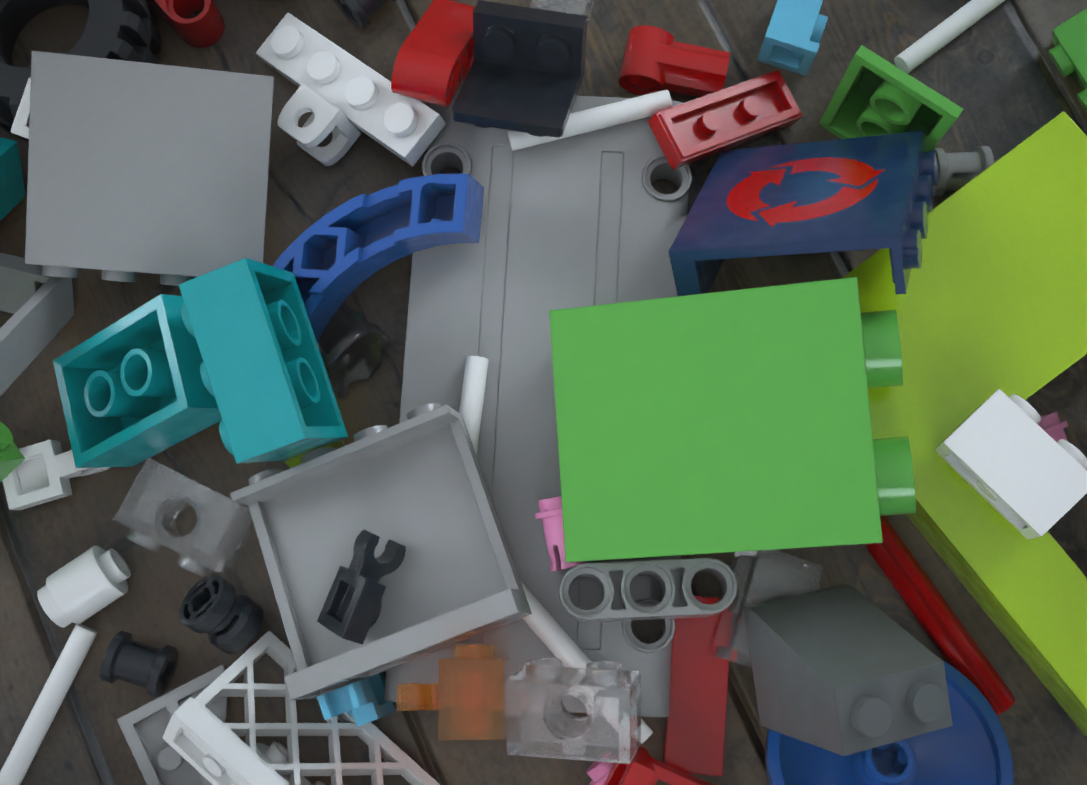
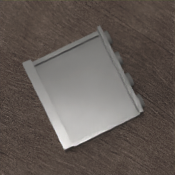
[25,51,274,286]
[230,403,532,700]

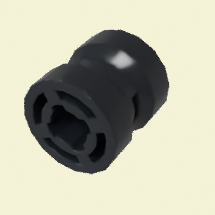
[179,574,263,654]

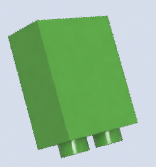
[549,277,916,562]

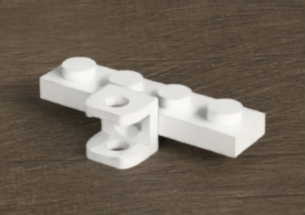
[256,13,446,167]

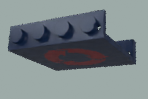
[668,131,938,296]

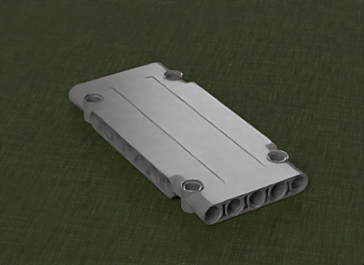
[384,90,692,717]

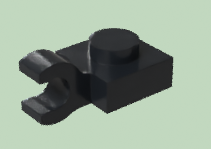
[317,529,406,645]

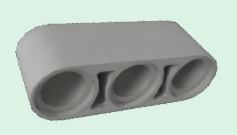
[559,558,737,623]

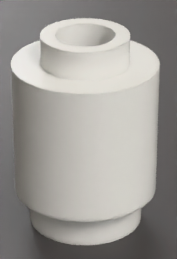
[37,545,131,628]

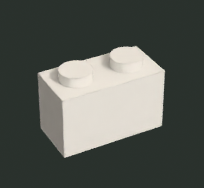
[934,389,1087,540]

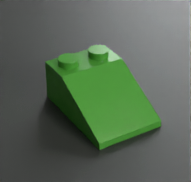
[818,45,963,151]

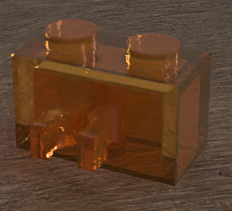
[397,644,509,740]

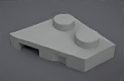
[117,665,228,785]

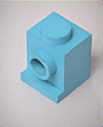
[757,0,828,76]

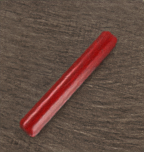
[864,516,1015,716]

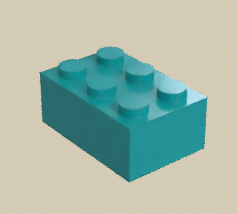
[179,258,348,464]
[53,294,222,468]

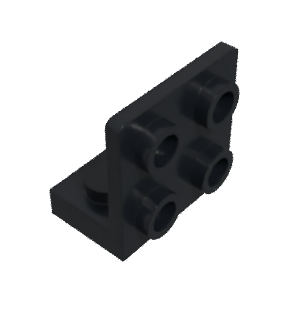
[452,0,588,138]

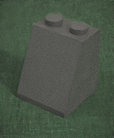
[743,584,953,756]

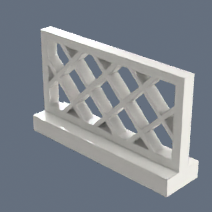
[162,631,440,785]

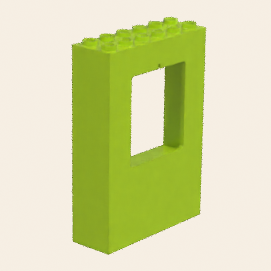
[841,111,1087,736]

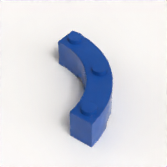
[273,174,484,344]

